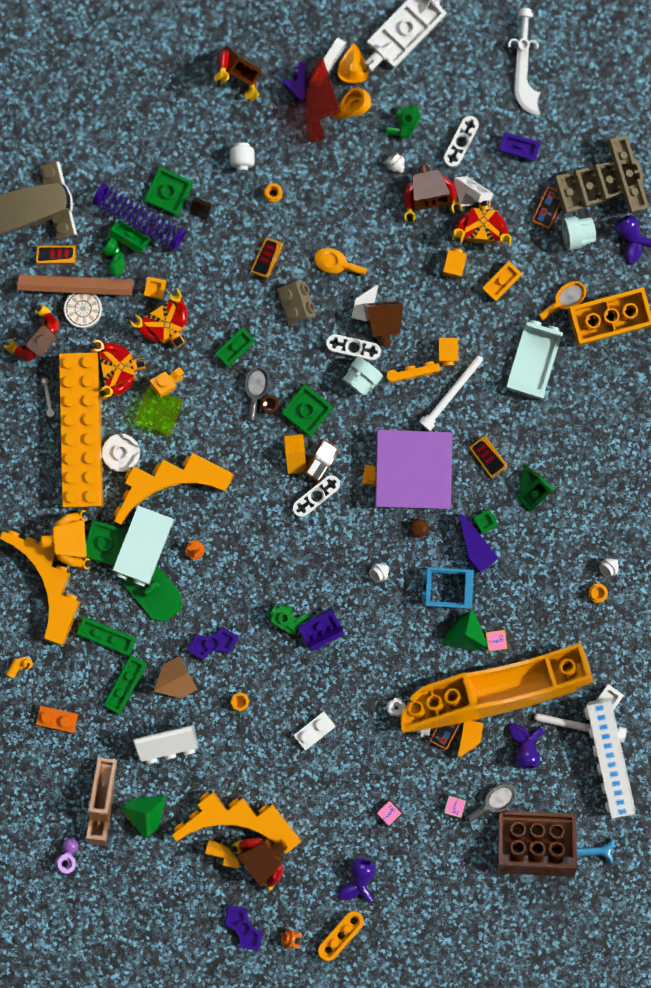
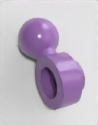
[55,838,78,874]

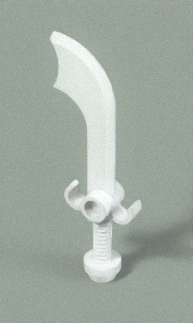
[508,8,541,115]

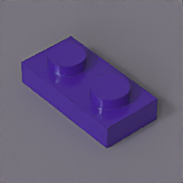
[498,132,540,162]

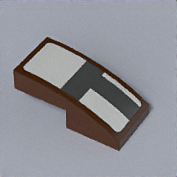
[303,439,339,483]

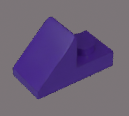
[282,62,306,104]

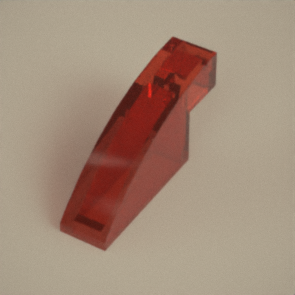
[304,56,341,143]

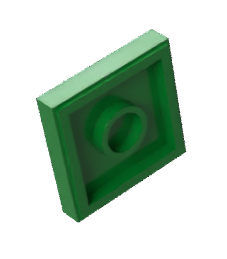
[143,166,194,217]
[280,384,334,437]
[85,520,128,566]

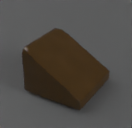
[190,197,213,220]

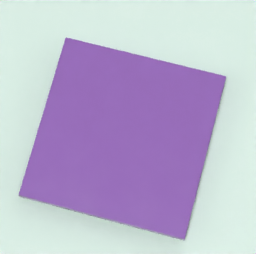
[375,430,452,509]

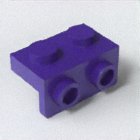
[297,608,344,651]

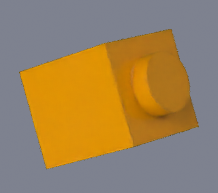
[442,248,467,279]
[438,338,458,366]

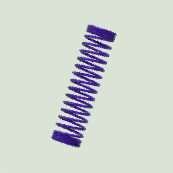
[92,183,186,251]

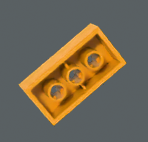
[567,287,651,347]

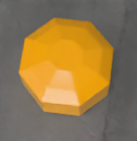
[230,692,250,711]

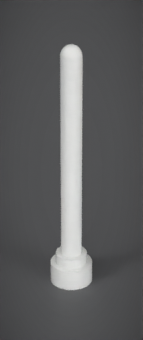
[418,356,483,432]
[534,714,627,743]

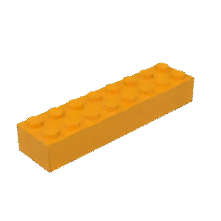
[59,353,104,508]

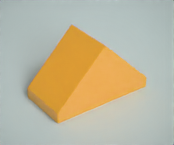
[284,434,306,474]

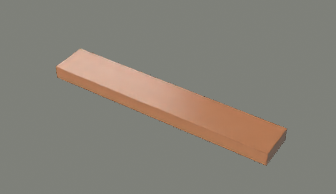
[17,274,134,296]

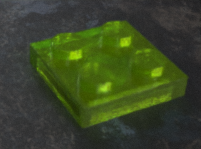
[134,387,184,436]

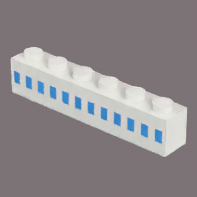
[584,698,635,818]

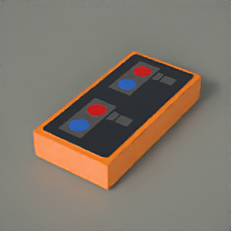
[532,187,561,229]
[429,723,460,750]

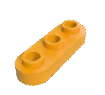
[319,911,364,961]

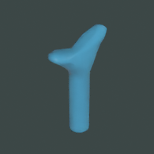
[577,839,615,864]

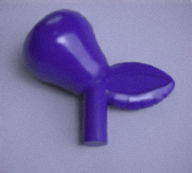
[615,215,651,265]
[508,724,544,769]
[338,859,376,903]

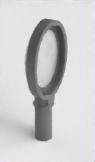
[245,366,269,421]
[467,784,516,822]

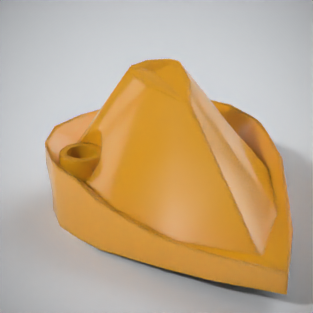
[338,43,368,84]
[332,87,371,119]

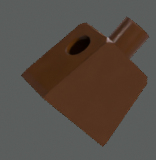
[364,301,403,346]

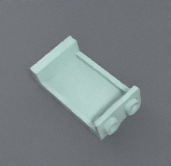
[505,320,563,400]
[113,506,175,587]

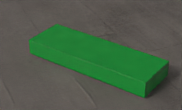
[76,616,137,656]
[103,655,148,715]

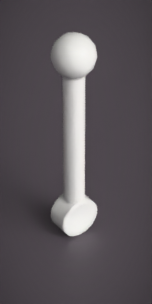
[41,377,55,417]

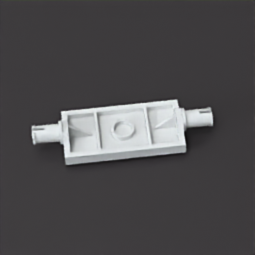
[364,0,447,71]

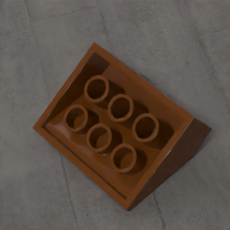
[497,811,577,877]

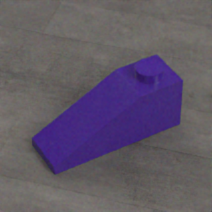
[458,514,499,573]

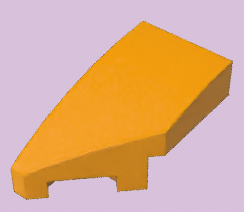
[457,721,484,758]
[205,840,240,869]

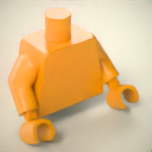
[41,510,90,570]

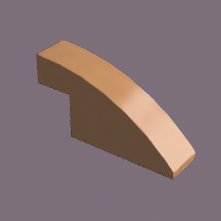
[86,757,117,846]

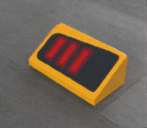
[250,237,283,280]
[36,246,76,265]
[469,436,508,478]

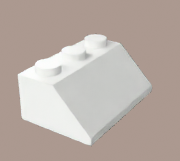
[134,725,199,764]

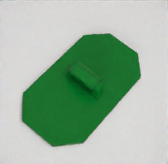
[122,565,182,622]

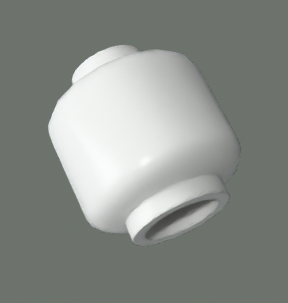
[230,143,255,172]

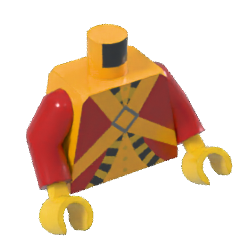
[452,200,511,247]
[129,288,188,348]
[91,340,146,400]

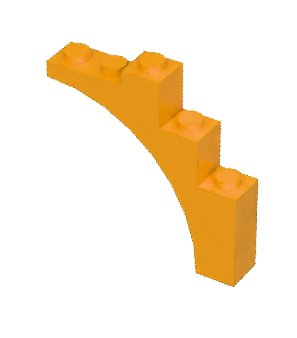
[113,453,234,525]
[0,530,81,645]
[172,791,301,854]

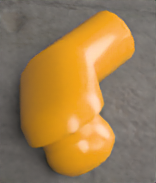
[6,657,33,678]

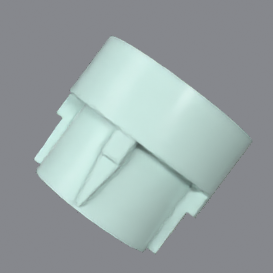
[562,216,596,251]
[343,356,383,396]

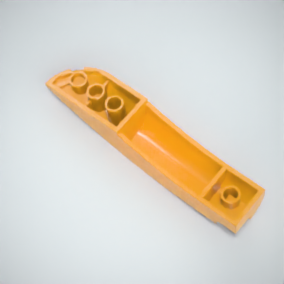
[401,643,594,733]

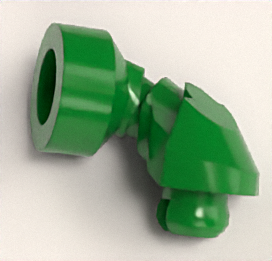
[100,236,125,277]

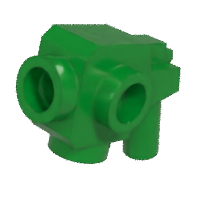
[386,104,422,140]
[267,603,309,634]

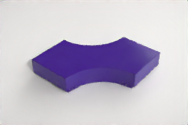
[186,627,239,660]
[225,905,263,951]

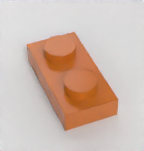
[36,706,79,733]

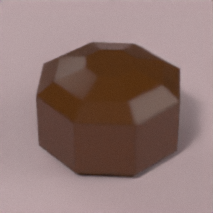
[261,395,279,414]
[410,518,429,538]

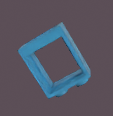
[421,567,474,609]

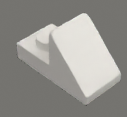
[454,176,493,206]

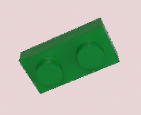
[108,220,151,254]
[215,327,256,368]

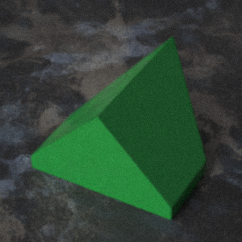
[517,464,554,511]
[441,610,488,651]
[121,796,167,839]

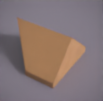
[154,656,198,699]

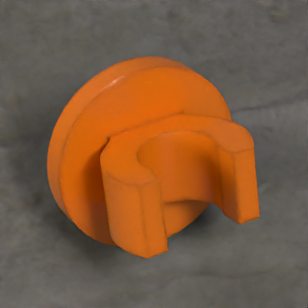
[185,540,205,560]
[281,929,302,949]

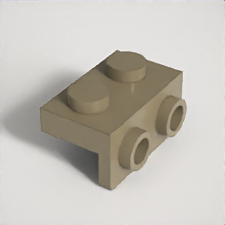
[277,281,316,325]

